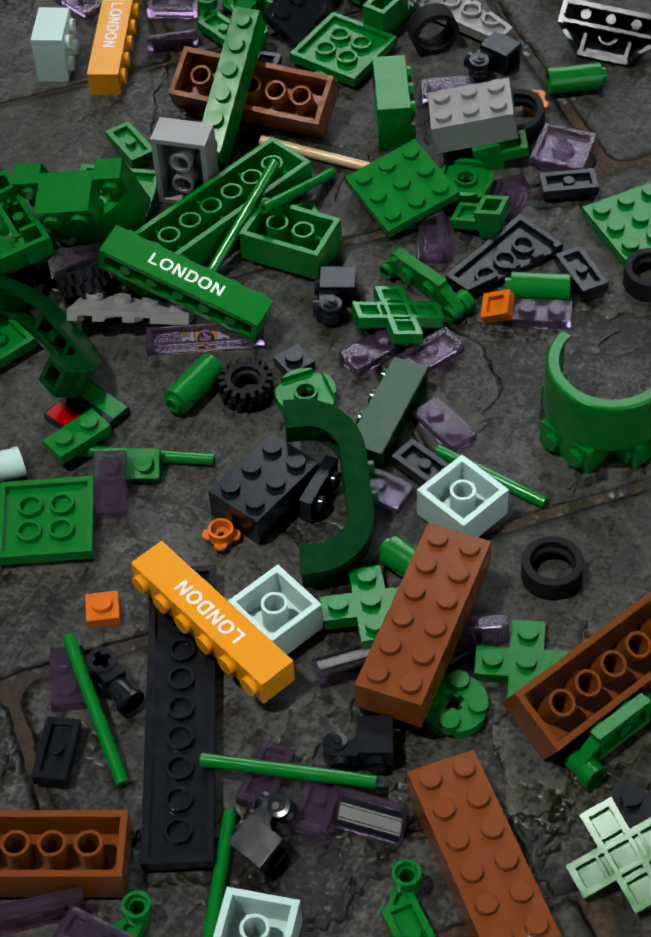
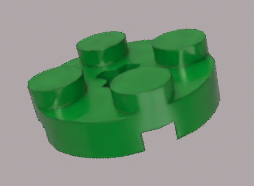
[441,158,494,203]
[275,368,336,413]
[424,670,489,739]

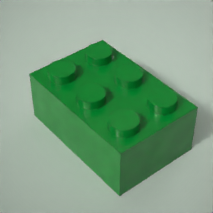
[373,55,416,151]
[239,197,342,279]

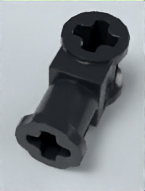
[87,647,145,715]

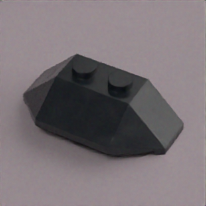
[557,0,651,67]

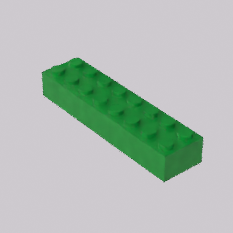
[111,137,312,298]

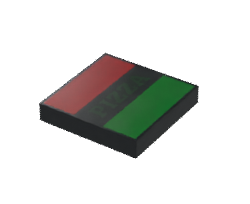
[43,382,130,429]

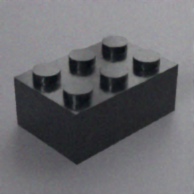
[208,433,319,546]

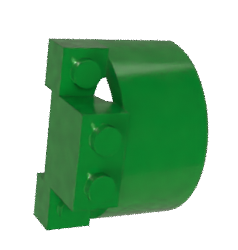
[12,158,151,252]
[0,169,55,276]
[539,331,651,474]

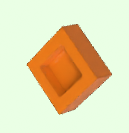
[480,289,515,324]
[85,591,121,629]

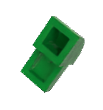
[472,129,530,170]
[450,195,511,239]

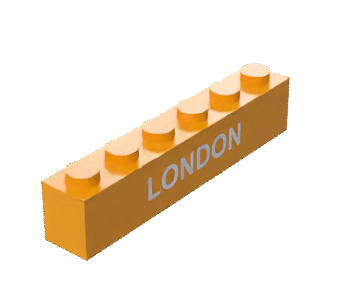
[87,0,143,95]
[131,541,295,704]

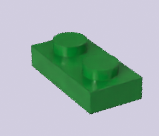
[105,121,153,168]
[43,408,112,465]
[97,448,161,482]

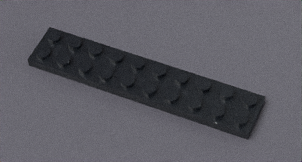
[140,565,217,871]

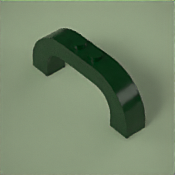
[0,275,101,398]
[283,398,379,587]

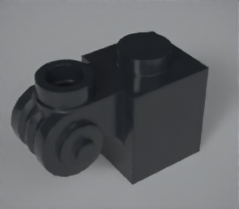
[463,31,521,81]
[313,266,356,326]
[322,715,394,773]
[228,790,297,876]

